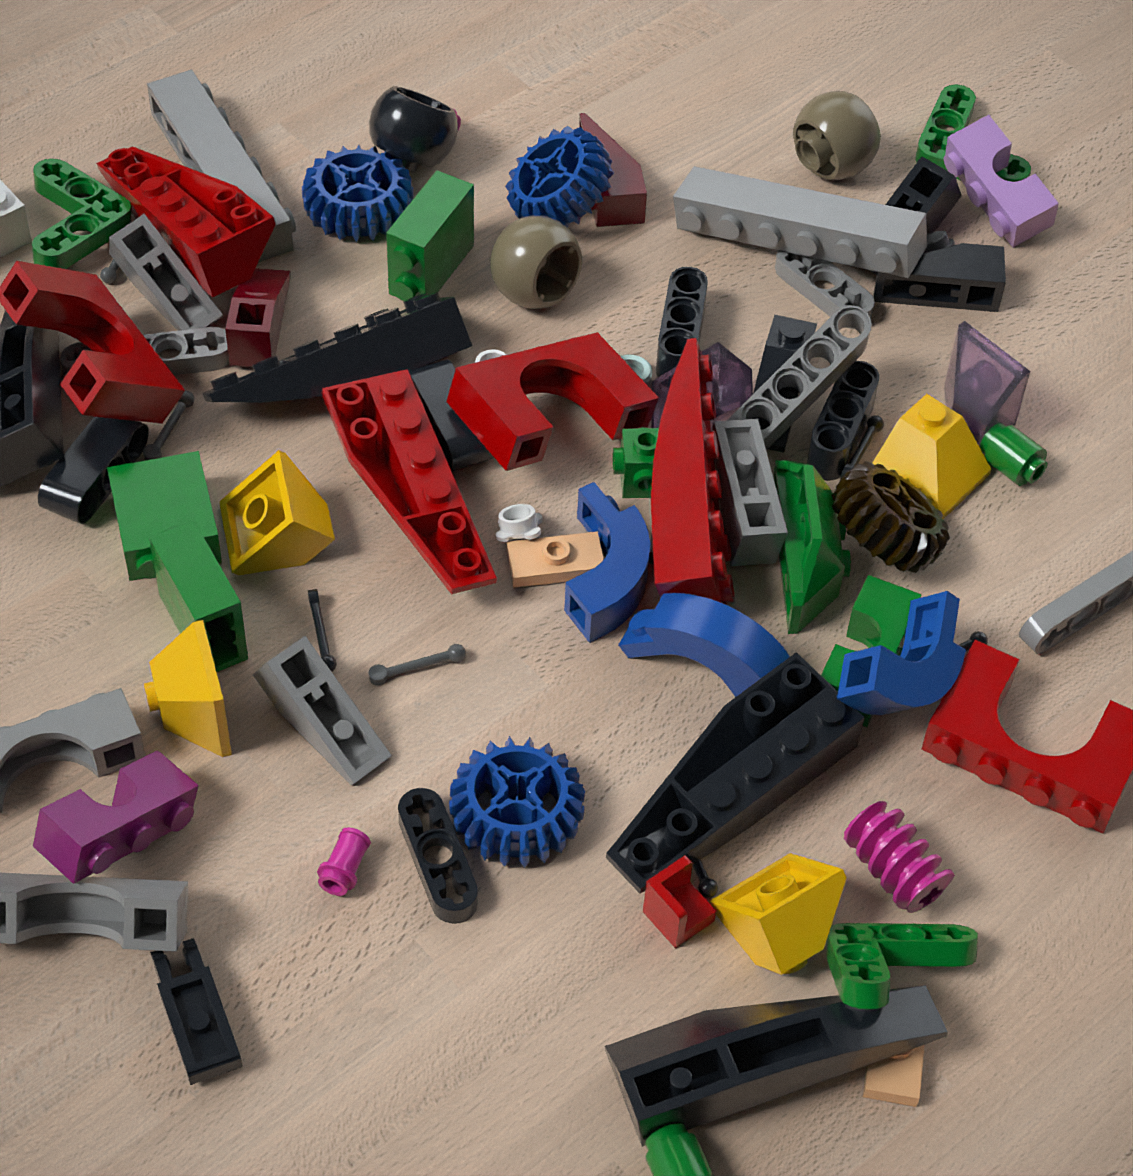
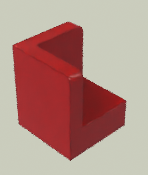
[643,855,717,949]

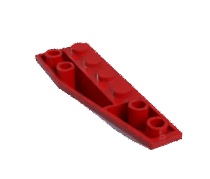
[96,146,276,297]
[651,338,735,605]
[322,369,497,595]

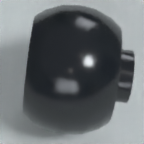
[369,86,458,171]

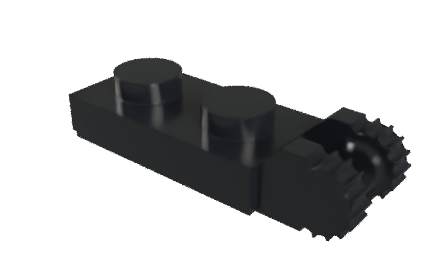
[150,938,243,1085]

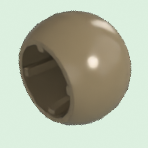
[793,91,881,180]
[490,216,582,309]

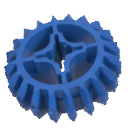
[505,126,614,228]
[302,145,414,243]
[449,736,585,868]

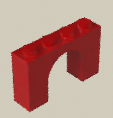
[0,260,185,424]
[446,332,659,471]
[921,640,1133,834]

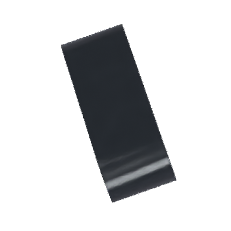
[656,267,708,385]
[409,359,494,472]
[807,361,880,481]
[38,417,149,524]

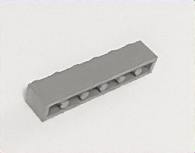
[147,69,296,262]
[673,166,927,278]

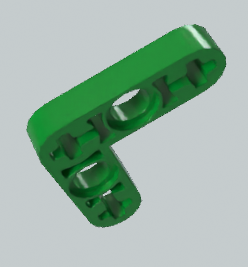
[915,84,1031,182]
[32,158,132,269]
[826,923,978,1009]

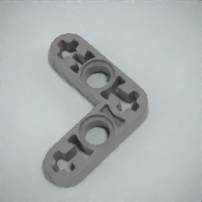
[775,250,875,329]

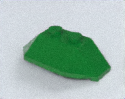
[773,460,851,634]

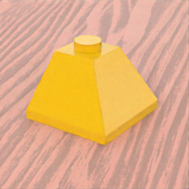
[872,393,991,519]
[219,450,335,575]
[144,620,232,757]
[709,853,847,975]

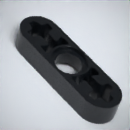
[398,788,478,924]

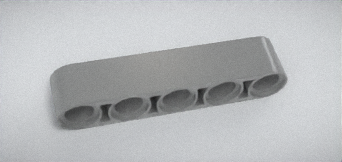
[715,305,872,468]

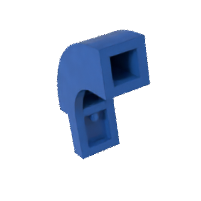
[564,482,650,643]
[837,591,966,715]
[618,593,790,697]

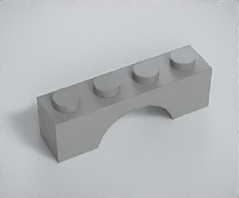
[0,688,145,813]
[0,873,188,952]

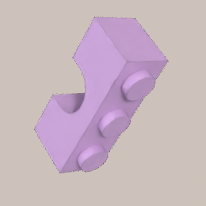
[944,115,1059,248]

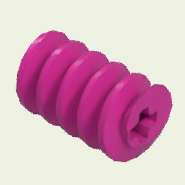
[844,801,955,913]

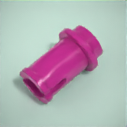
[317,827,371,896]

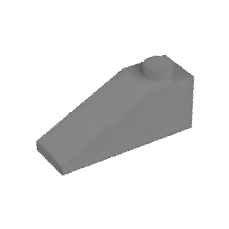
[109,214,223,331]
[712,419,788,566]
[253,636,392,785]

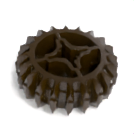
[831,461,950,573]

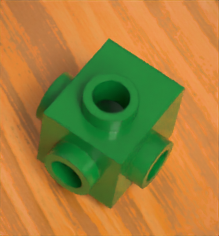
[612,428,659,498]

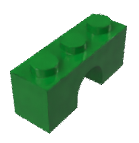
[821,575,922,728]

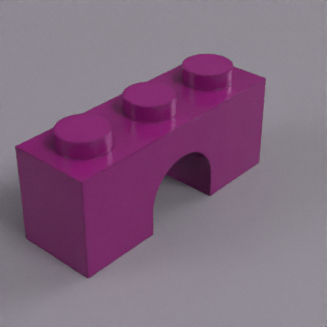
[33,750,199,884]

